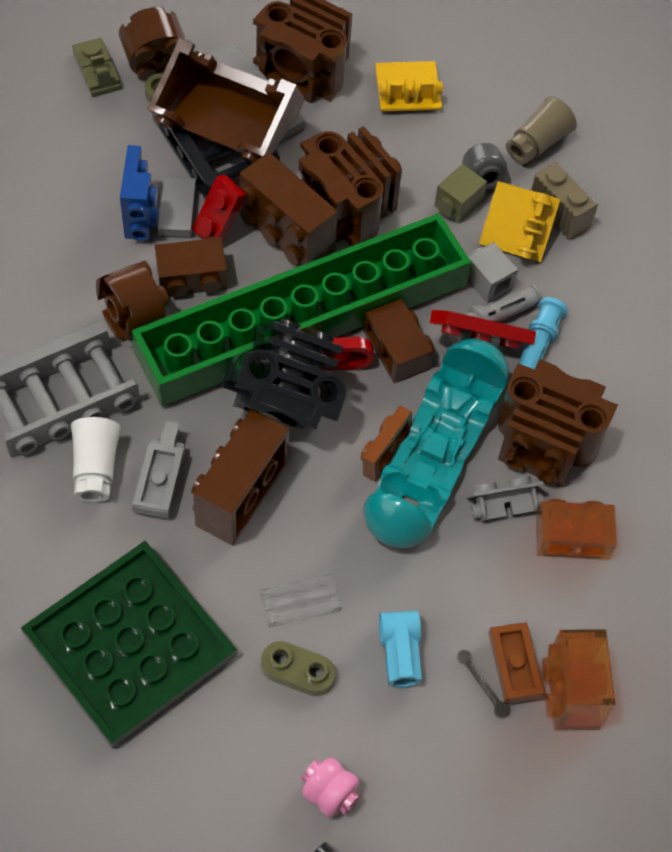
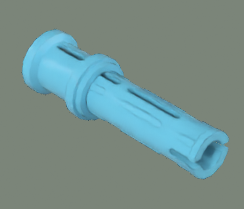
[518,297,568,370]

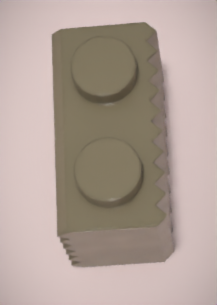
[531,162,599,240]

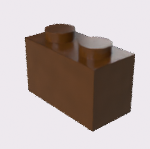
[155,237,227,297]
[363,298,435,383]

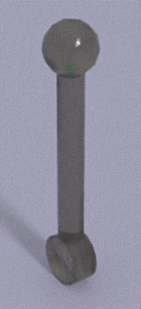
[457,649,510,719]

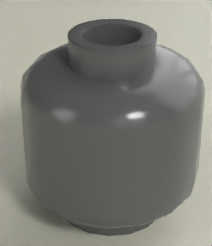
[462,143,508,190]

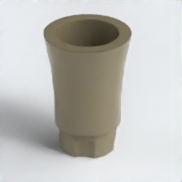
[506,96,577,165]

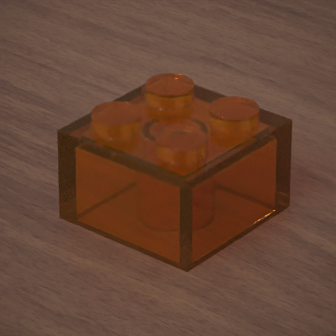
[542,629,616,731]

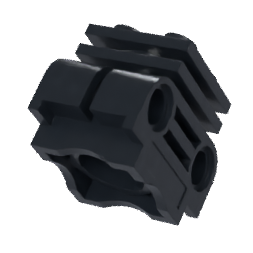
[221,319,346,429]

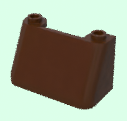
[147,38,305,164]

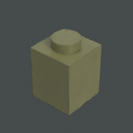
[434,164,487,223]

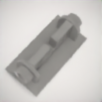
[466,476,544,521]

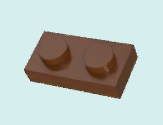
[361,406,412,482]
[488,622,545,704]

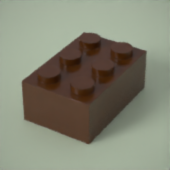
[239,152,338,266]
[191,409,289,546]

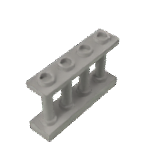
[0,320,140,457]

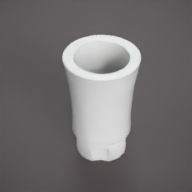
[71,417,121,503]

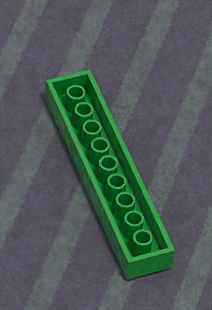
[131,213,471,406]

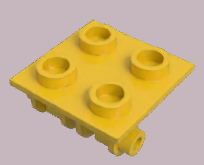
[375,61,443,112]
[479,181,561,262]

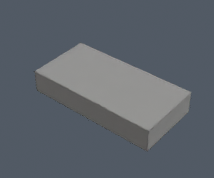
[158,177,196,237]

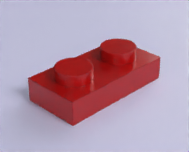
[192,175,247,244]

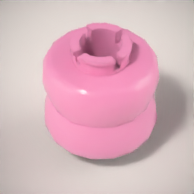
[301,757,361,818]

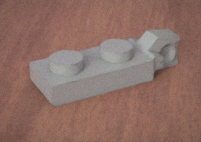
[132,421,185,519]

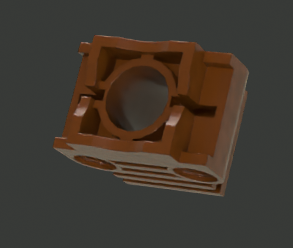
[253,0,353,103]
[298,126,402,246]
[497,359,618,488]

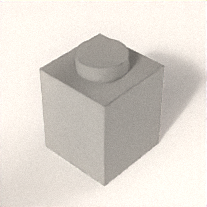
[468,242,518,303]

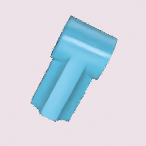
[379,610,422,688]

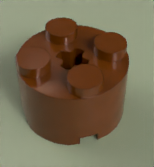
[119,7,186,81]
[96,260,169,341]

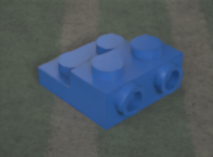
[120,145,159,241]

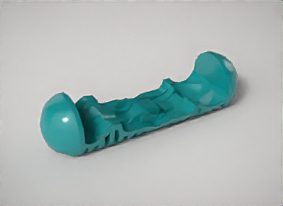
[363,338,508,549]

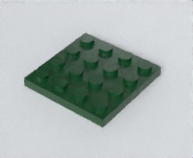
[21,541,237,749]

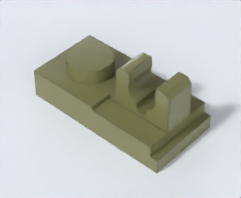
[72,38,122,97]

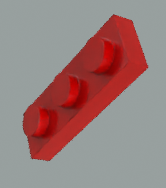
[429,310,536,349]

